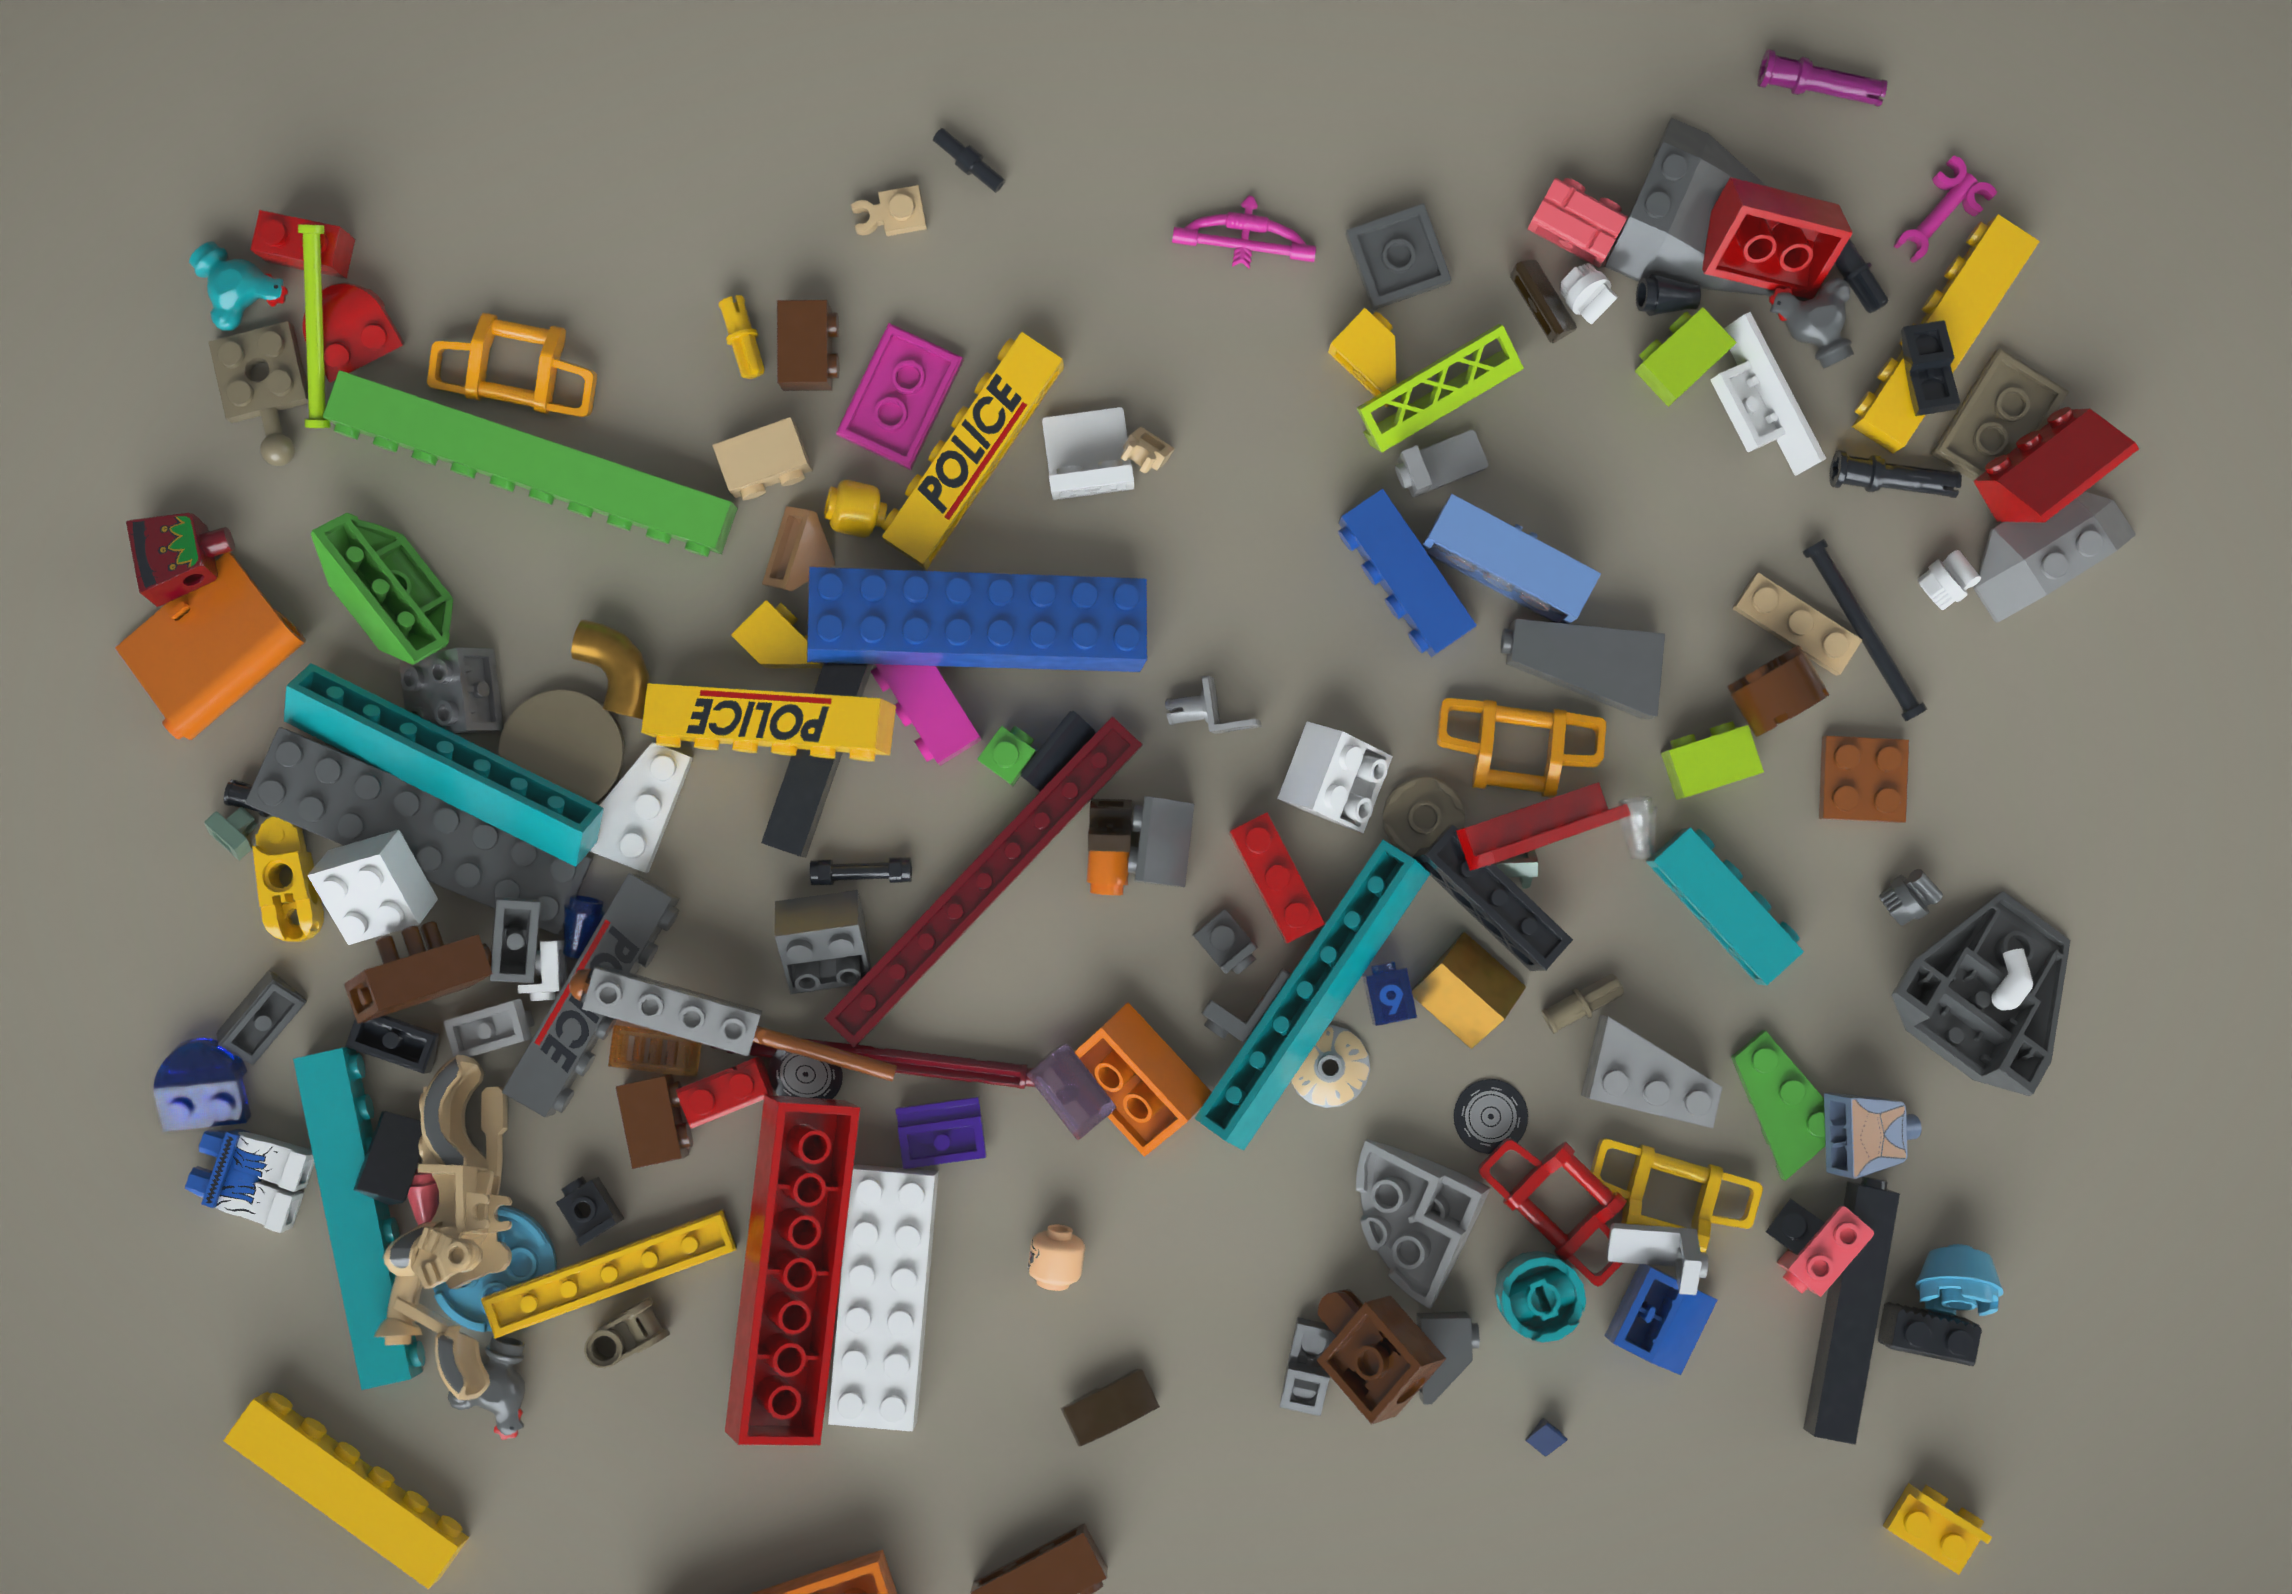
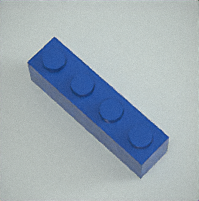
[1338,489,1477,658]

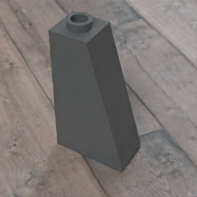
[1500,619,1665,720]

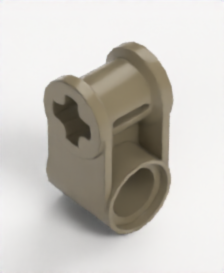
[584,1298,670,1368]

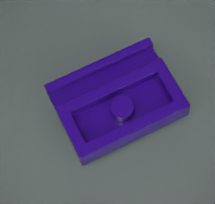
[895,1096,987,1169]

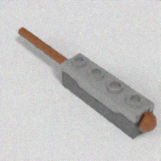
[569,964,897,1081]

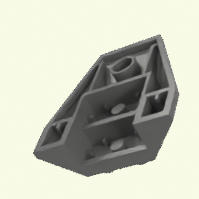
[1604,117,1773,296]
[1891,891,2071,1096]

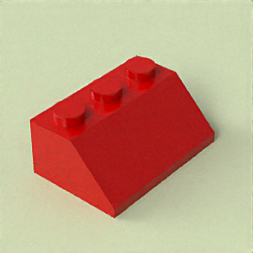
[1702,177,1853,299]
[1973,407,2139,523]

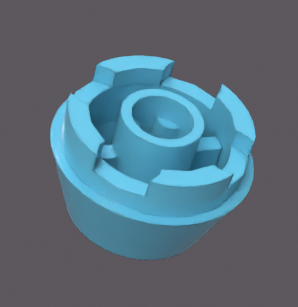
[1915,1244,2004,1316]

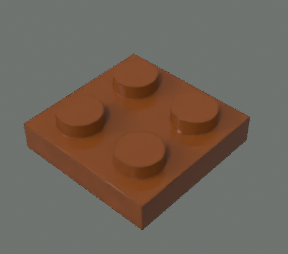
[1819,736,1909,823]

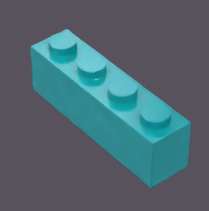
[1646,827,1804,985]

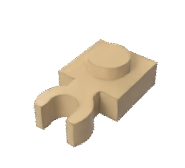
[851,185,927,236]
[1121,426,1175,473]

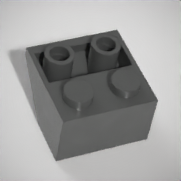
[1128,796,1194,888]
[775,890,871,994]

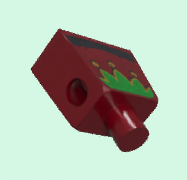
[126,513,235,607]

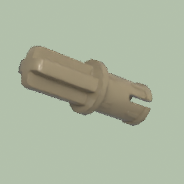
[1541,974,1624,1034]

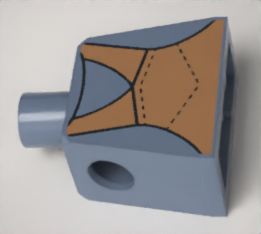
[1824,1093,1922,1179]

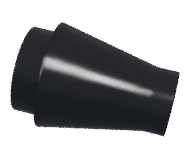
[1636,274,1701,316]

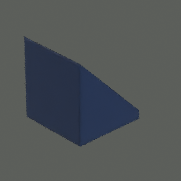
[1525,1418,1568,1457]

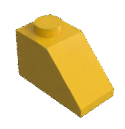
[1328,308,1397,408]

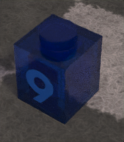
[1362,961,1417,1026]

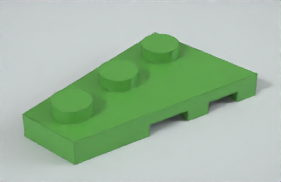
[1731,1030,1826,1181]

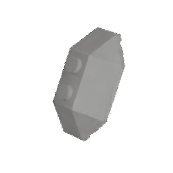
[1973,492,2136,623]

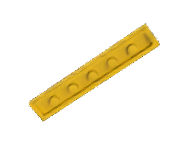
[481,1209,737,1338]

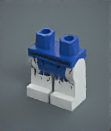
[185,1128,314,1233]

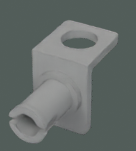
[1165,675,1262,734]

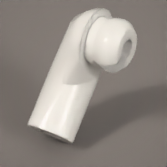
[1991,948,2033,1011]

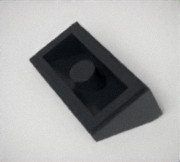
[1021,711,1096,791]
[345,1015,440,1074]
[353,1111,422,1205]

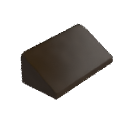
[1510,259,1577,344]

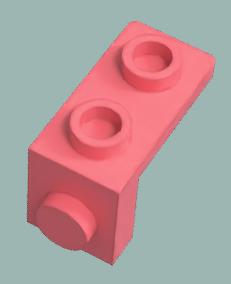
[1777,1206,1874,1297]

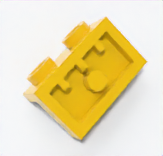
[1883,1483,1992,1575]

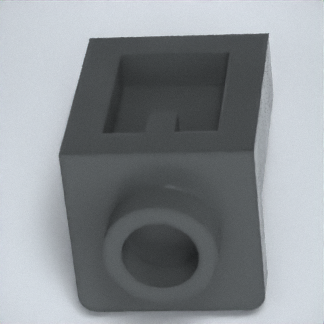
[1193,909,1258,975]

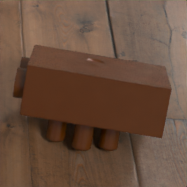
[344,921,493,1024]

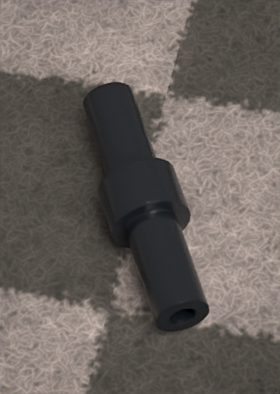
[933,128,1006,193]

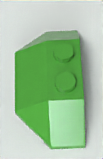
[311,513,453,665]

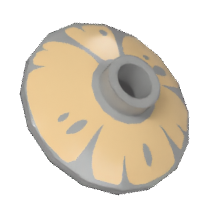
[1291,1025,1370,1108]

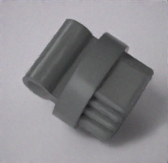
[1879,869,1943,926]

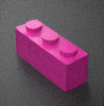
[870,664,982,766]

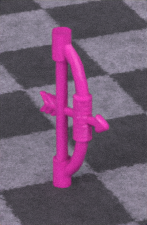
[1172,195,1316,269]

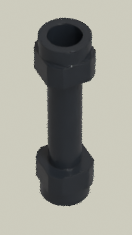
[810,857,912,886]

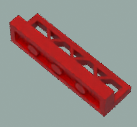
[1456,782,1631,871]

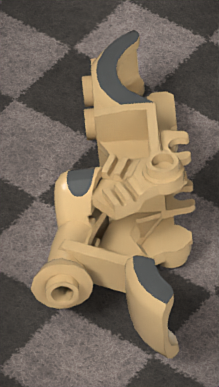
[374,1055,512,1400]

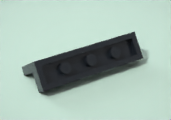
[1412,824,1573,971]

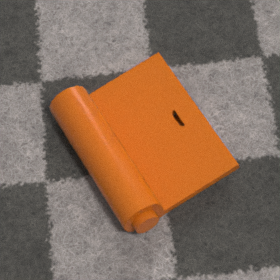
[115,552,306,740]

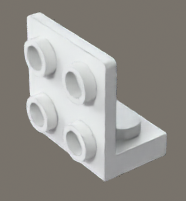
[1042,407,1134,500]

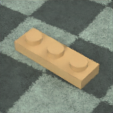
[1732,572,1862,676]

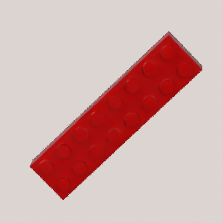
[725,1095,860,1446]

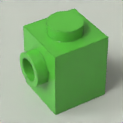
[977,725,1037,787]

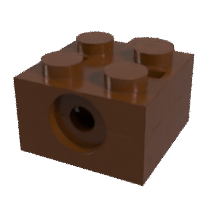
[1317,1289,1447,1425]

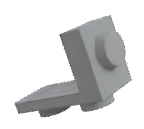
[1395,430,1488,498]
[1607,1223,1708,1295]

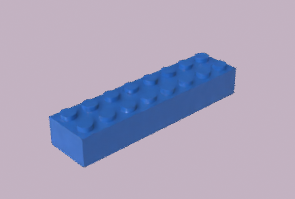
[807,567,1147,672]

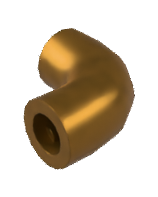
[571,619,649,720]

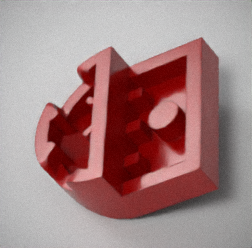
[302,282,405,383]

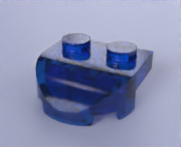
[153,1038,251,1132]

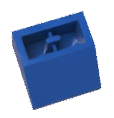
[1604,1264,1718,1375]

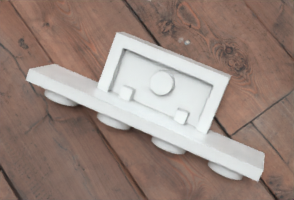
[1710,312,1826,476]

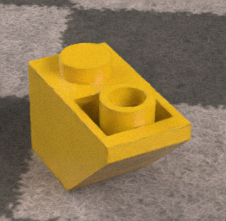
[731,600,824,668]

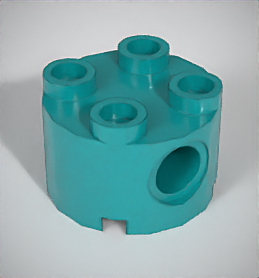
[1495,1251,1586,1343]

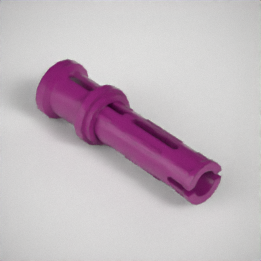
[1757,49,1887,107]

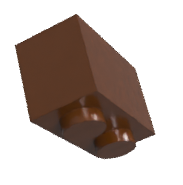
[777,300,839,391]
[616,1074,693,1169]

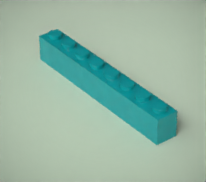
[284,663,604,867]
[1194,840,1430,1151]
[293,1047,425,1390]

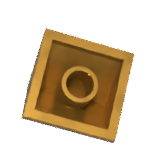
[1409,932,1526,1049]

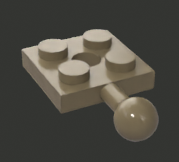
[208,321,308,466]

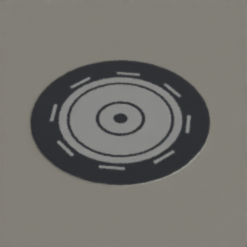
[768,1049,843,1099]
[1454,1079,1528,1154]

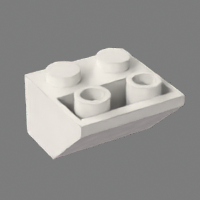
[1277,721,1393,833]

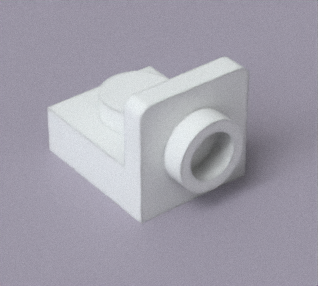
[518,941,568,1001]

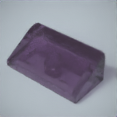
[1026,1044,1116,1140]

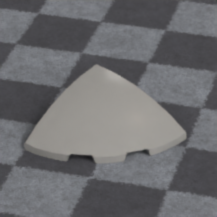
[1356,1139,1491,1309]

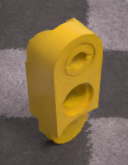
[252,816,324,942]

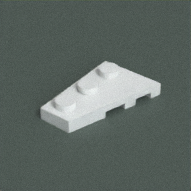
[590,742,693,873]

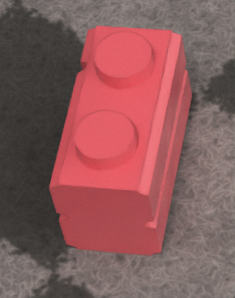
[1527,177,1628,268]

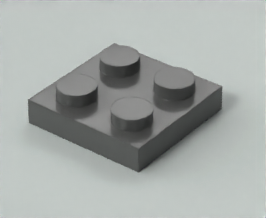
[1345,203,1452,311]

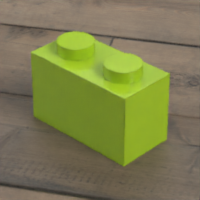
[1635,307,1737,407]
[1661,721,1764,800]

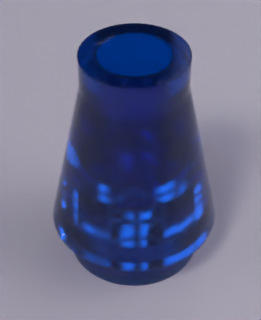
[563,895,605,959]

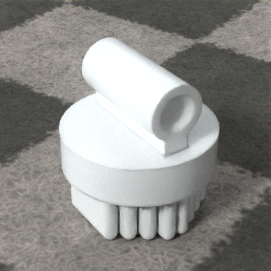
[1560,263,1618,324]
[1918,550,1981,610]

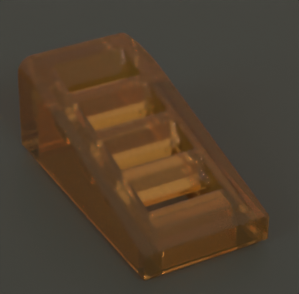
[608,1025,702,1076]

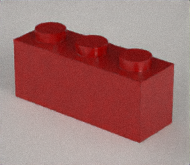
[1229,812,1325,943]

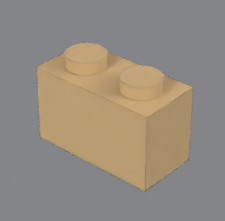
[712,417,813,500]

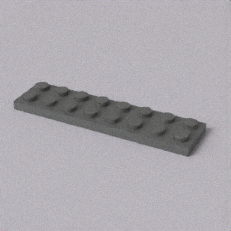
[245,727,593,935]

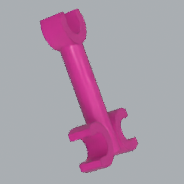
[1894,156,1997,263]

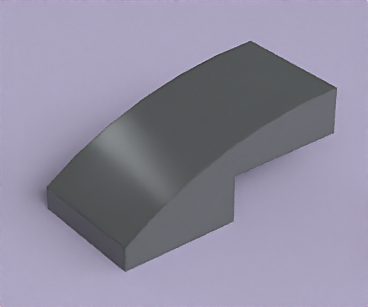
[1280,1317,1336,1416]

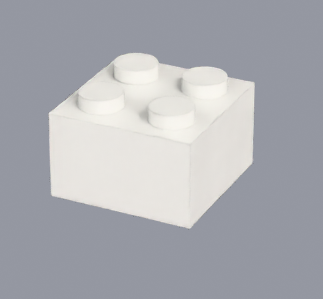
[307,829,438,945]

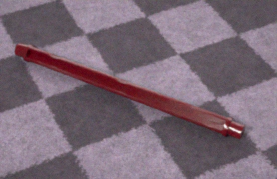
[711,1038,1044,1089]

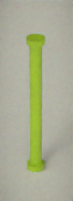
[298,224,331,428]

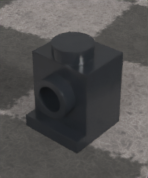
[556,1176,624,1246]

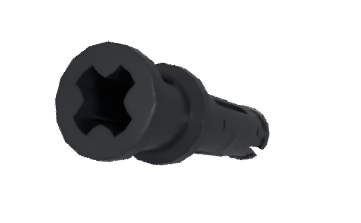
[1830,450,1962,498]

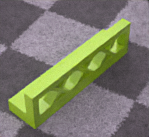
[1357,324,1524,452]

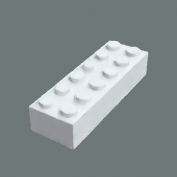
[828,1164,939,1431]

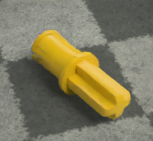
[718,295,765,379]

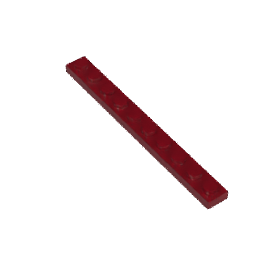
[824,716,1143,1048]

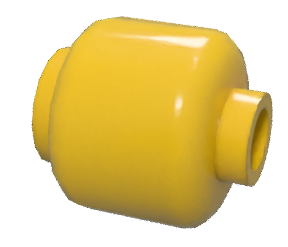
[824,479,887,538]

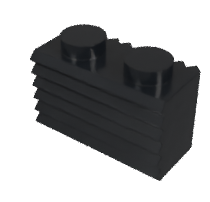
[1878,1302,1982,1366]

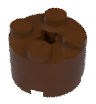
[1727,645,1830,737]

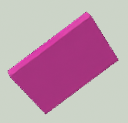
[836,323,964,470]

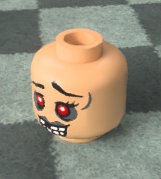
[1028,1224,1085,1291]

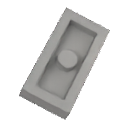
[444,999,534,1057]

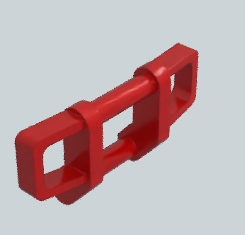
[1478,1138,1627,1287]

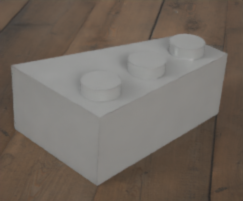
[1581,1015,1722,1128]

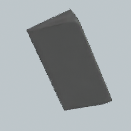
[216,970,307,1065]

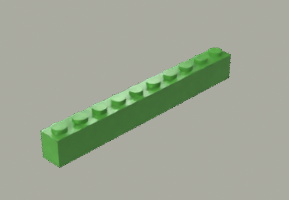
[323,370,738,557]

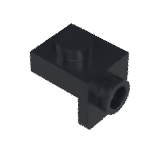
[1766,1198,1825,1255]

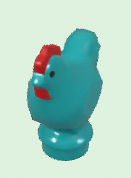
[189,241,288,331]

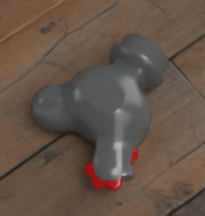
[1769,278,1854,369]
[448,1335,525,1440]

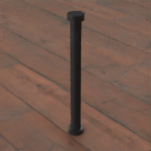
[1803,539,1927,721]

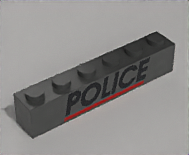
[501,873,680,1117]

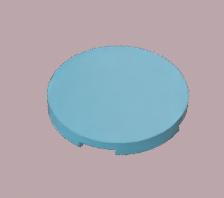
[433,1205,557,1332]

